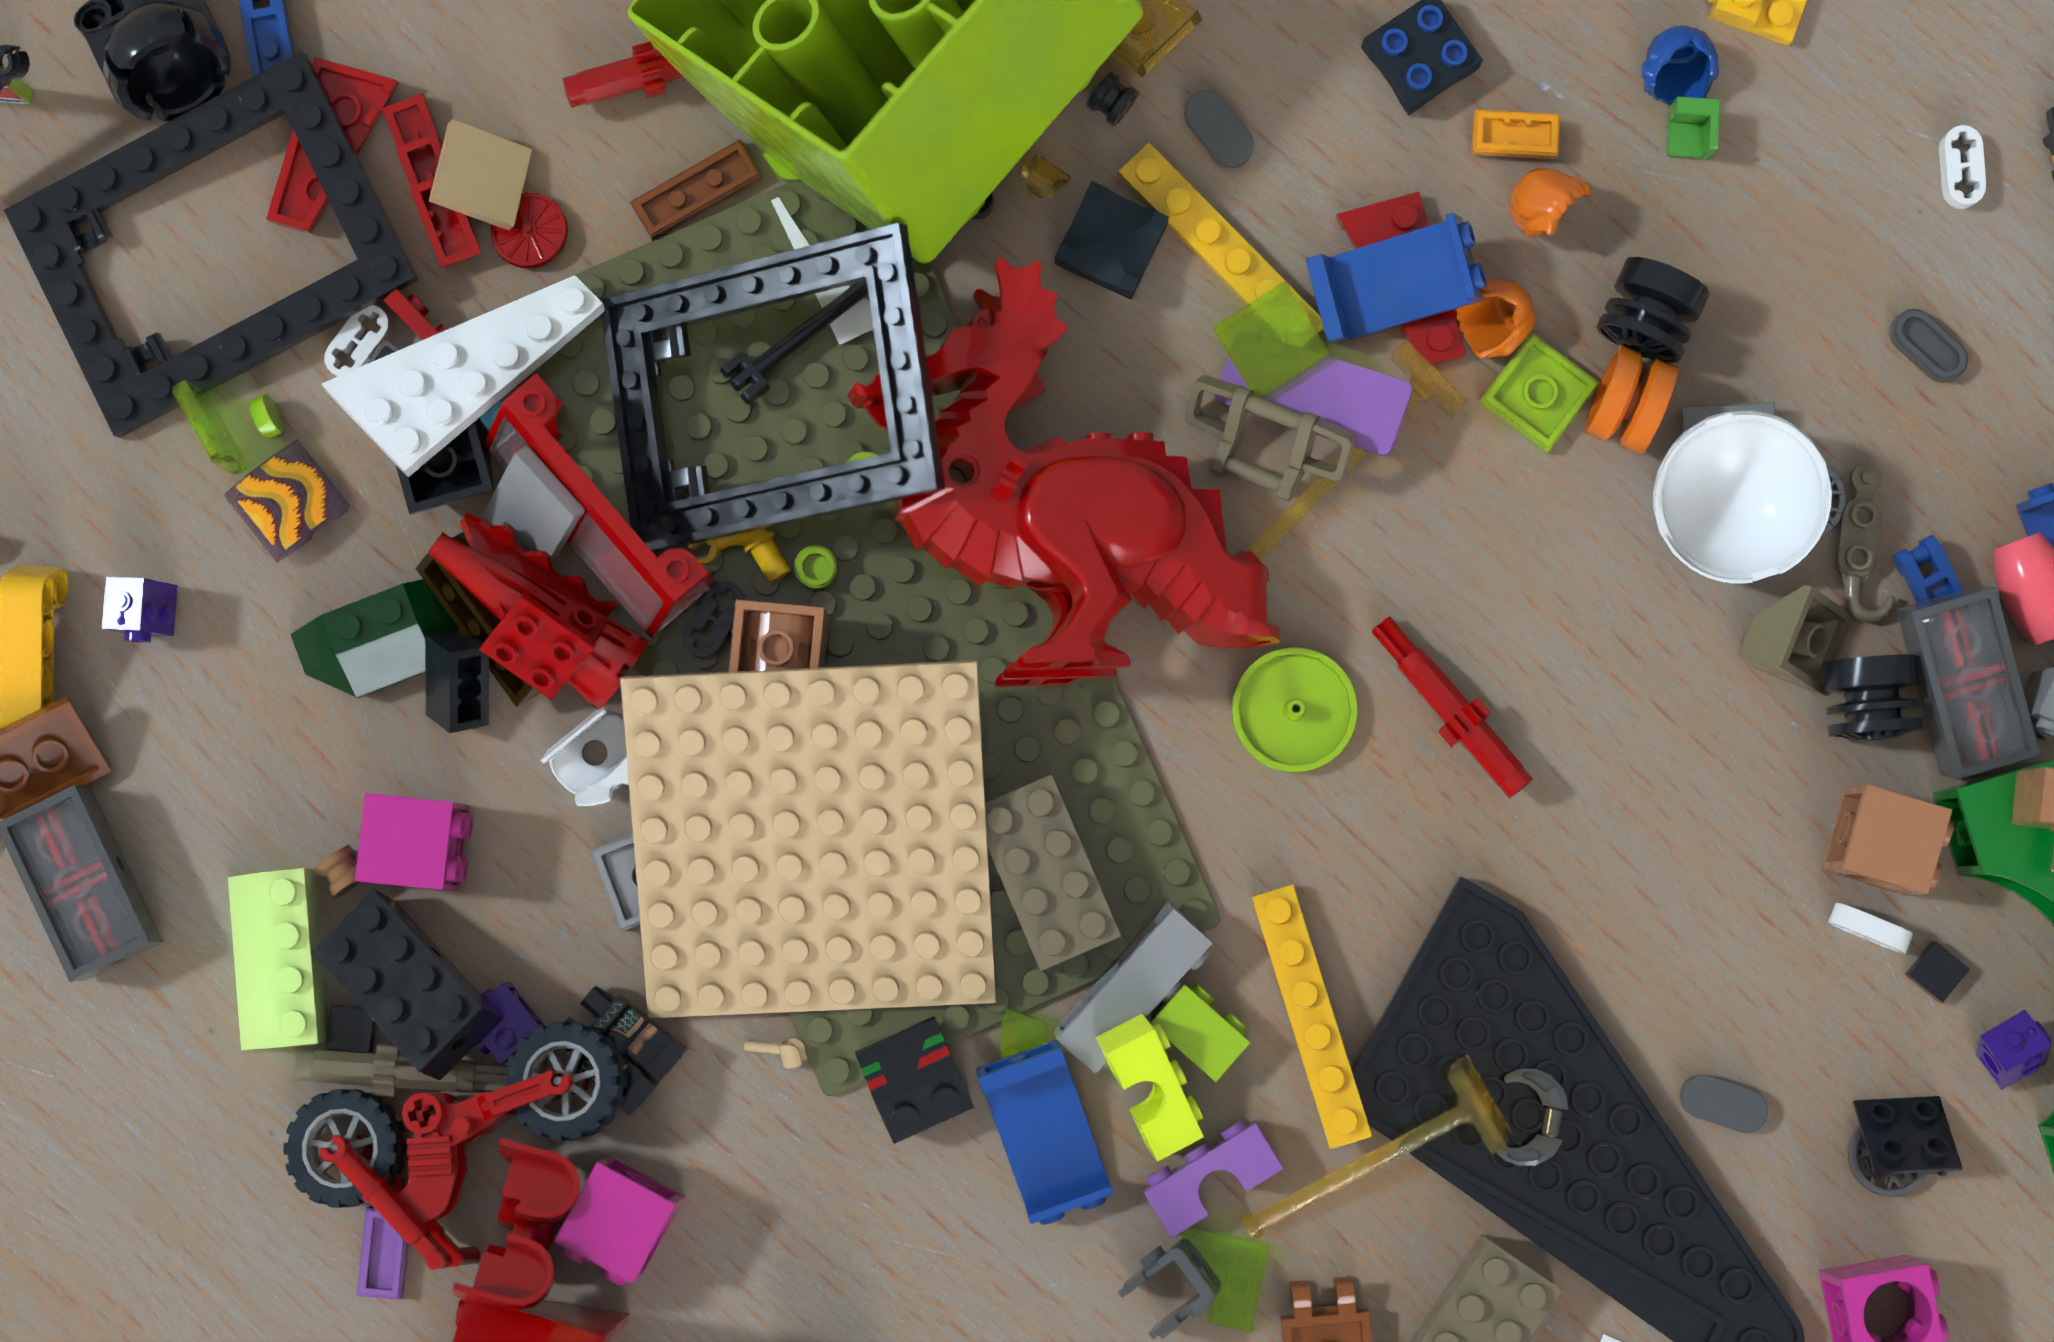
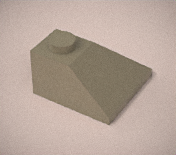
[1738,585,1853,695]

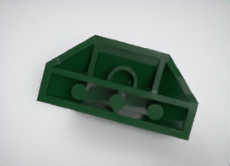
[290,579,459,698]

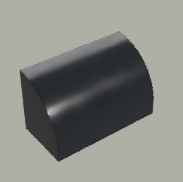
[425,633,489,733]

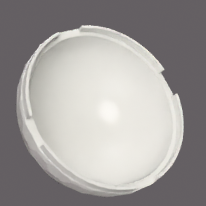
[1653,411,1832,583]

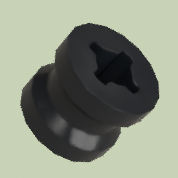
[1087,72,1139,127]

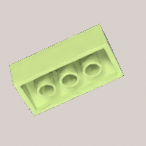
[228,868,328,1050]

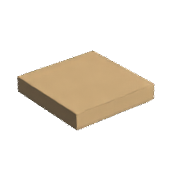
[429,119,532,230]

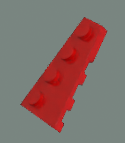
[266,57,399,234]
[1335,192,1466,368]

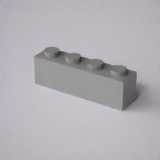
[1053,901,1213,1073]

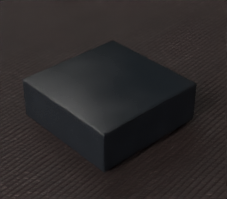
[1905,941,1970,1003]
[326,1005,376,1053]

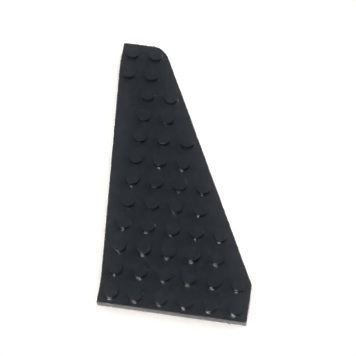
[1352,877,1804,1342]

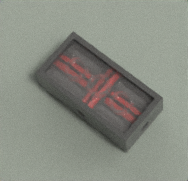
[1896,585,2041,780]
[0,785,163,982]

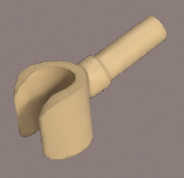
[744,1037,807,1069]

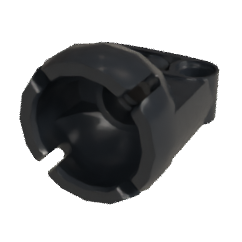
[74,0,231,122]

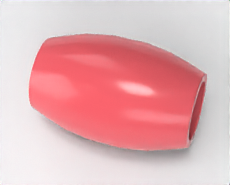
[1994,532,2054,646]

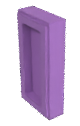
[357,1206,409,1300]

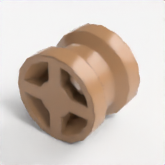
[314,845,361,898]

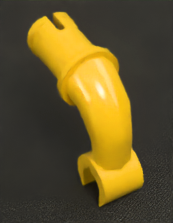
[688,528,792,584]

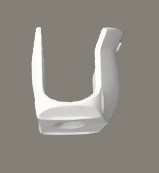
[540,707,629,806]

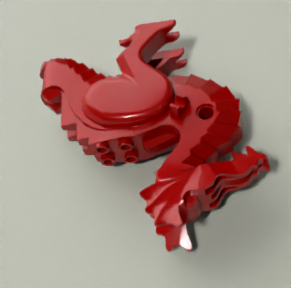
[847,257,1280,687]

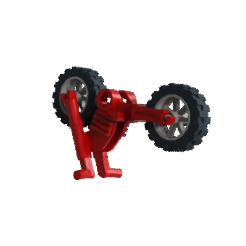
[283,1022,628,1270]

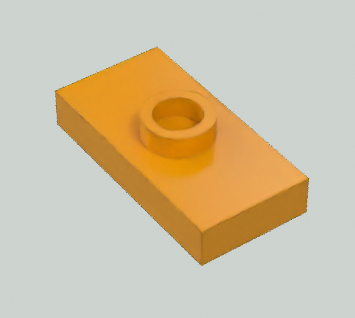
[1471,109,1560,159]

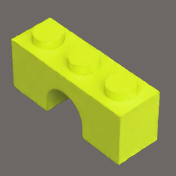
[1095,1013,1204,1162]

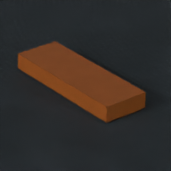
[630,139,763,241]

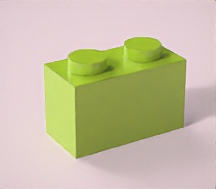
[1150,983,1250,1082]

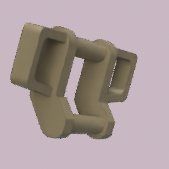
[1185,375,1357,502]

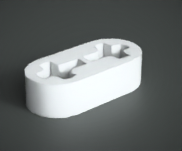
[1939,125,1986,209]
[324,305,392,377]
[1828,902,1914,954]

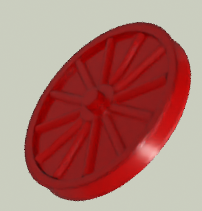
[491,193,568,269]

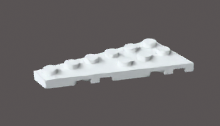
[321,275,606,477]

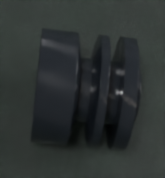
[1596,257,1710,363]
[1822,654,1923,741]

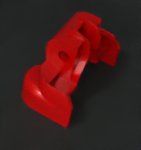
[452,1138,580,1310]

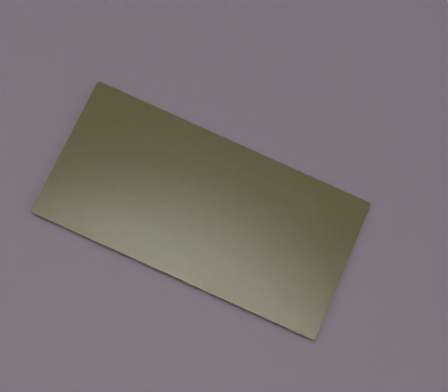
[518,180,1220,1096]

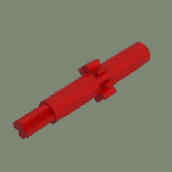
[562,42,684,108]
[1372,616,1533,799]

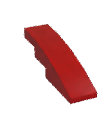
[382,94,482,268]

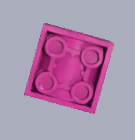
[355,793,474,891]
[554,1155,685,1285]
[1819,1255,1949,1342]

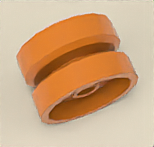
[1584,344,1678,455]

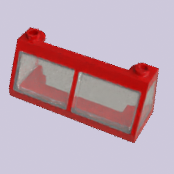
[484,373,717,640]

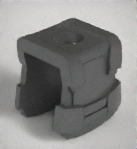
[1118,1238,1221,1339]

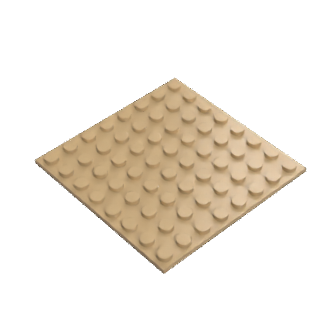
[620,660,996,1018]

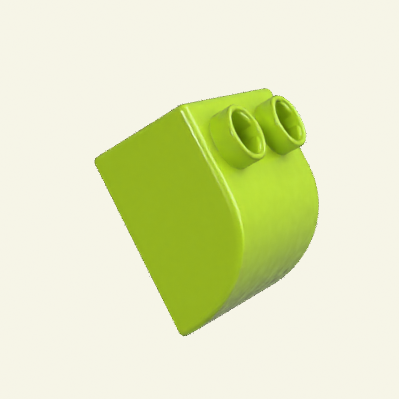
[627,0,1143,264]

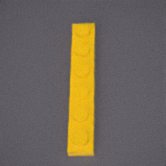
[1118,142,1324,348]
[1252,884,1373,1149]

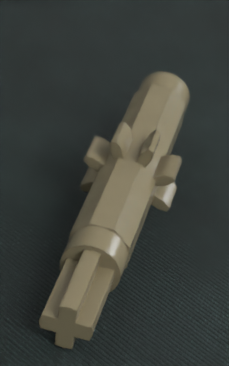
[295,1044,510,1098]

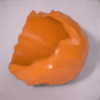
[1510,168,1592,237]
[1455,279,1535,359]

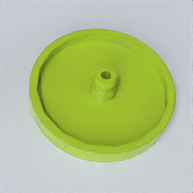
[1231,647,1357,773]

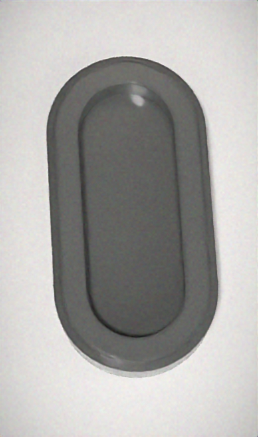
[1184,90,1254,168]
[1889,309,1968,382]
[1680,1074,1768,1133]

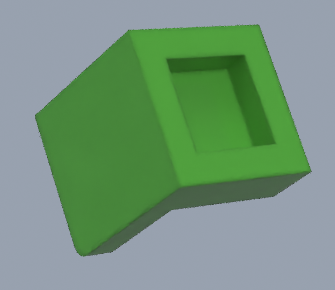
[1667,96,1720,160]

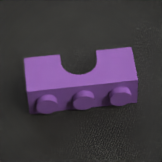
[1142,1119,1284,1238]

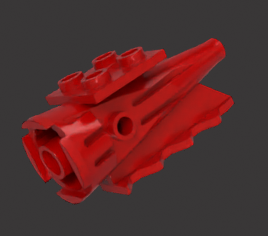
[427,513,648,709]

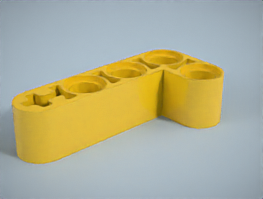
[0,564,68,729]

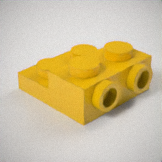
[1707,0,1807,46]

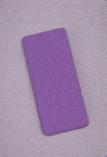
[1215,330,1413,456]

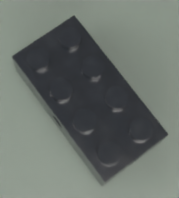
[312,889,502,1081]

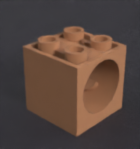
[729,600,830,672]
[1821,784,1954,895]

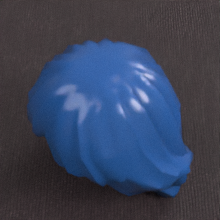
[1641,25,1719,104]

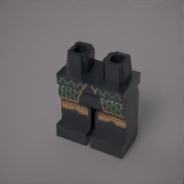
[564,985,688,1116]

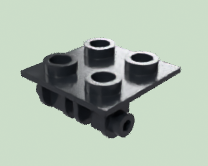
[1853,1096,1963,1180]

